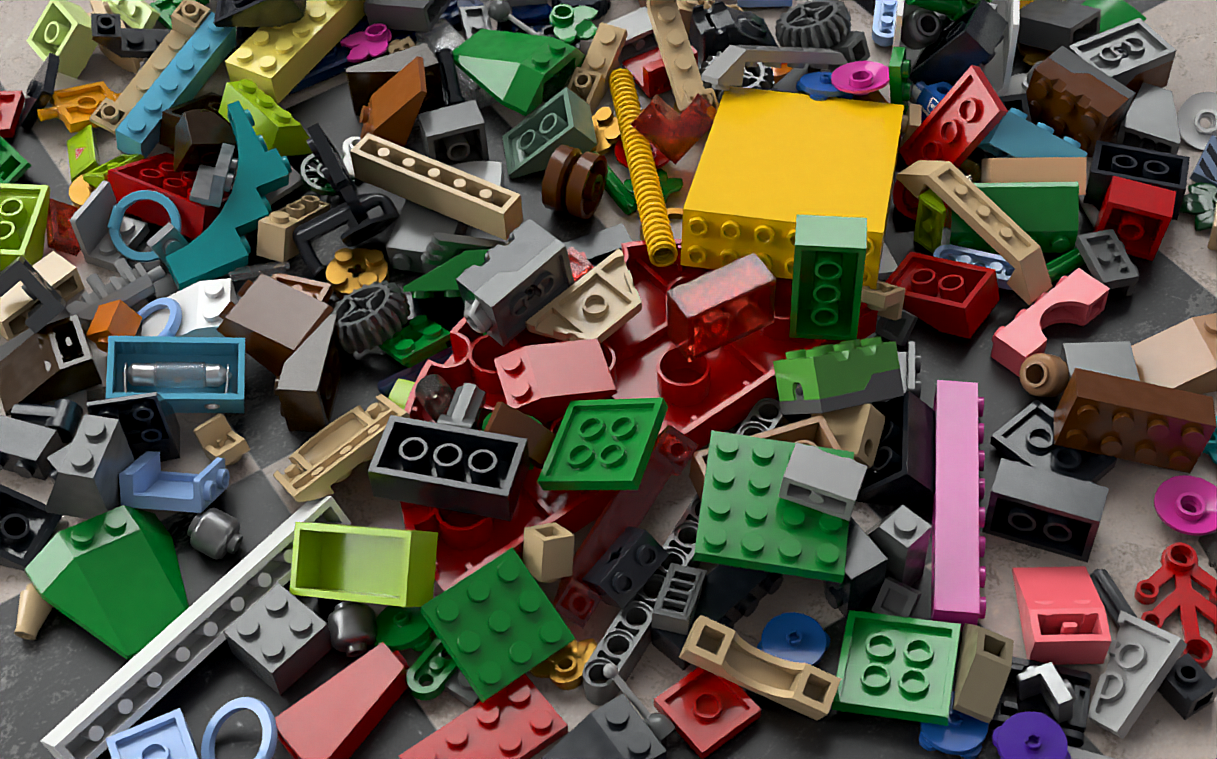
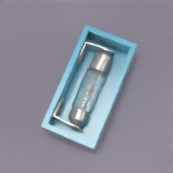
[106,336,245,413]

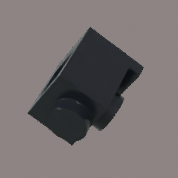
[1157,653,1217,720]

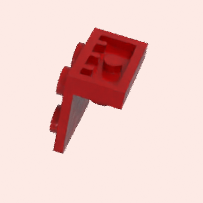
[622,46,698,98]

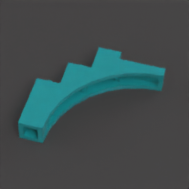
[166,100,292,291]

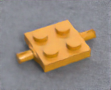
[38,81,121,133]

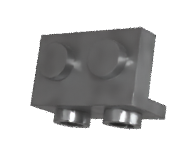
[189,143,238,208]

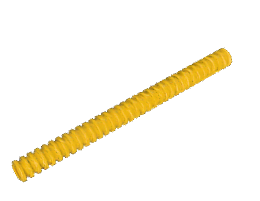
[608,68,678,267]

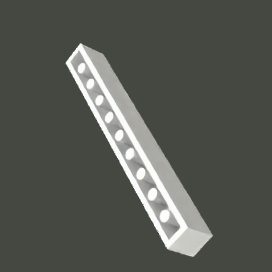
[41,496,351,759]

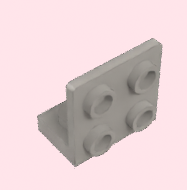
[70,180,150,272]

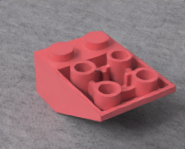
[1012,566,1111,665]

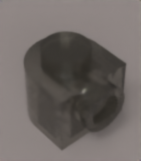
[415,374,455,423]

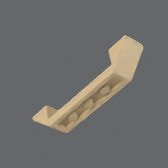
[89,0,211,134]
[646,0,719,121]
[896,160,1052,305]

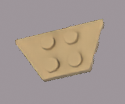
[525,248,642,343]

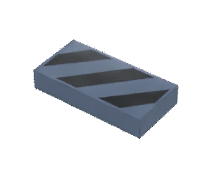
[1189,135,1217,187]

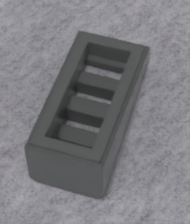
[652,563,707,635]

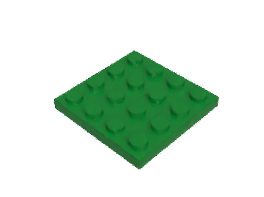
[693,430,854,583]

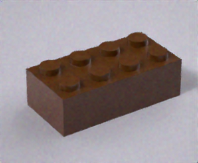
[1053,368,1217,474]

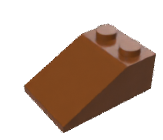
[360,56,427,147]

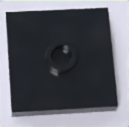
[20,52,60,130]

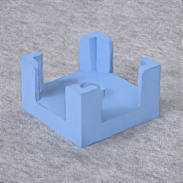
[105,708,198,759]

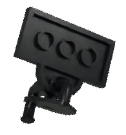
[293,123,400,279]

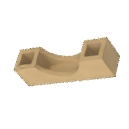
[679,615,841,721]

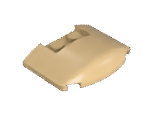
[273,394,410,502]

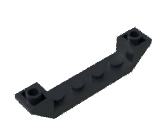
[91,13,260,60]

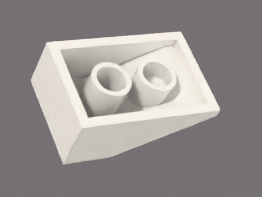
[141,278,238,337]

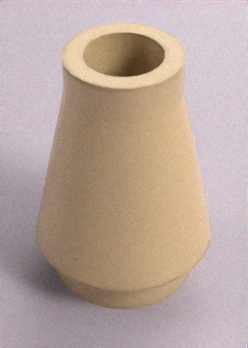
[14,583,53,640]

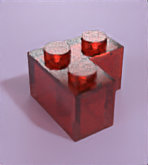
[631,93,717,165]

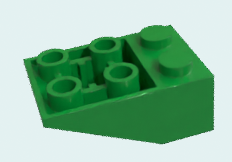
[403,249,489,299]

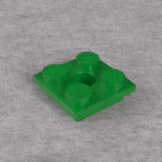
[378,315,451,368]

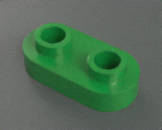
[406,637,458,701]

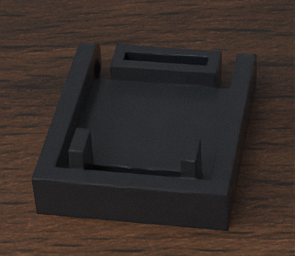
[989,656,1092,747]

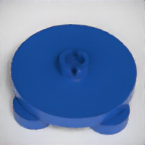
[796,72,854,101]
[757,612,830,666]
[919,691,988,759]

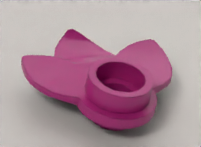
[340,23,392,63]

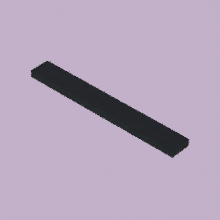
[402,223,633,328]

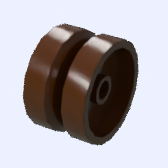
[541,144,608,219]

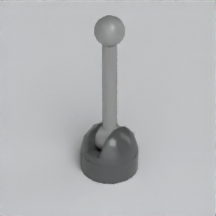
[488,0,544,36]
[603,663,676,742]

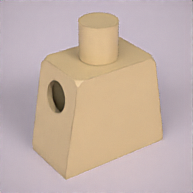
[811,404,885,469]

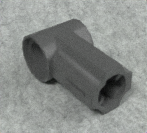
[437,383,486,430]

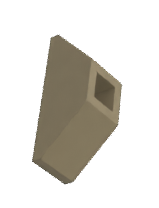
[953,623,1014,724]

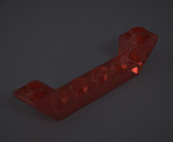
[553,425,699,628]

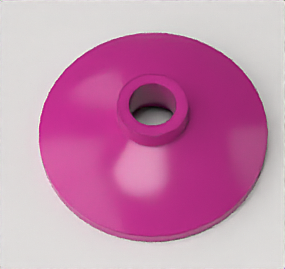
[831,61,890,96]
[1154,475,1217,536]

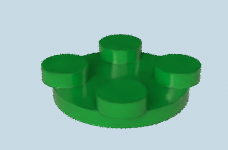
[375,605,432,652]

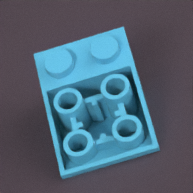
[977,108,1088,158]

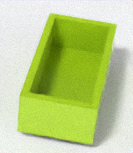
[289,522,438,607]

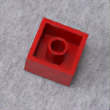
[1094,176,1176,261]

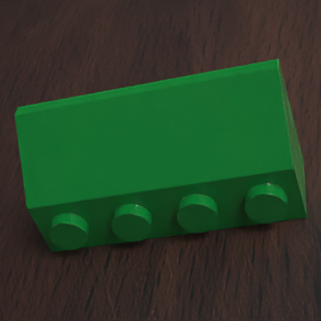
[944,182,1079,254]

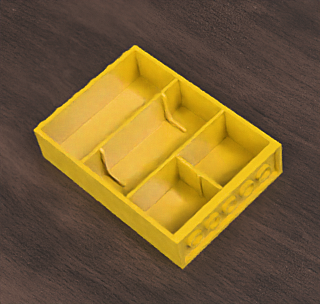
[680,86,904,290]

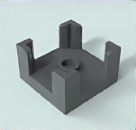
[0,255,66,334]

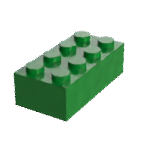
[789,214,867,341]

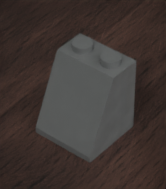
[45,414,135,519]

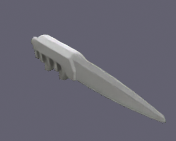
[0,258,166,361]

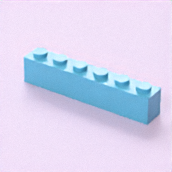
[115,12,236,159]

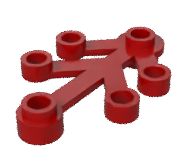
[1134,542,1217,668]

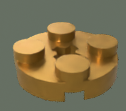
[326,248,389,300]

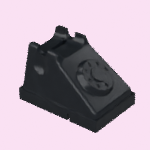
[688,1,778,69]

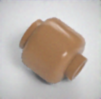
[1019,353,1069,398]

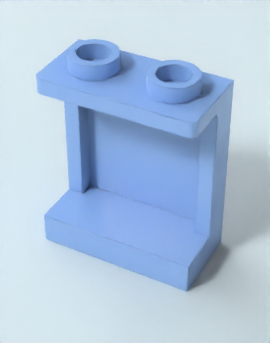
[119,451,230,513]

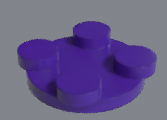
[992,712,1071,759]

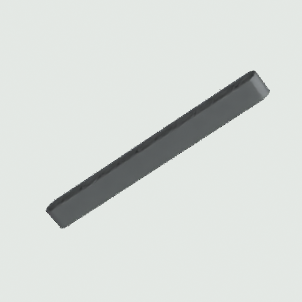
[583,398,784,706]

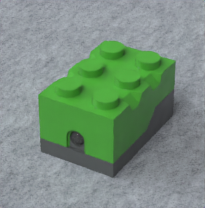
[773,336,904,415]

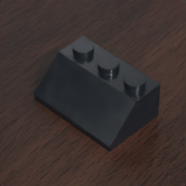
[857,391,935,506]

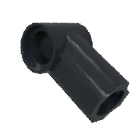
[10,399,84,443]

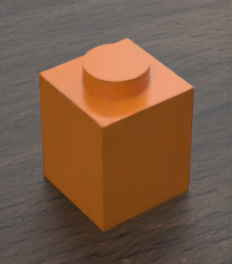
[86,299,142,353]

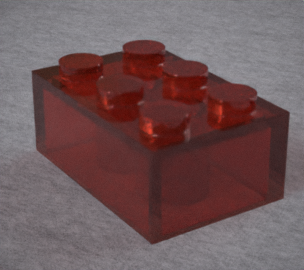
[667,253,776,363]

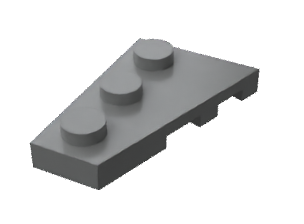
[1087,610,1187,739]

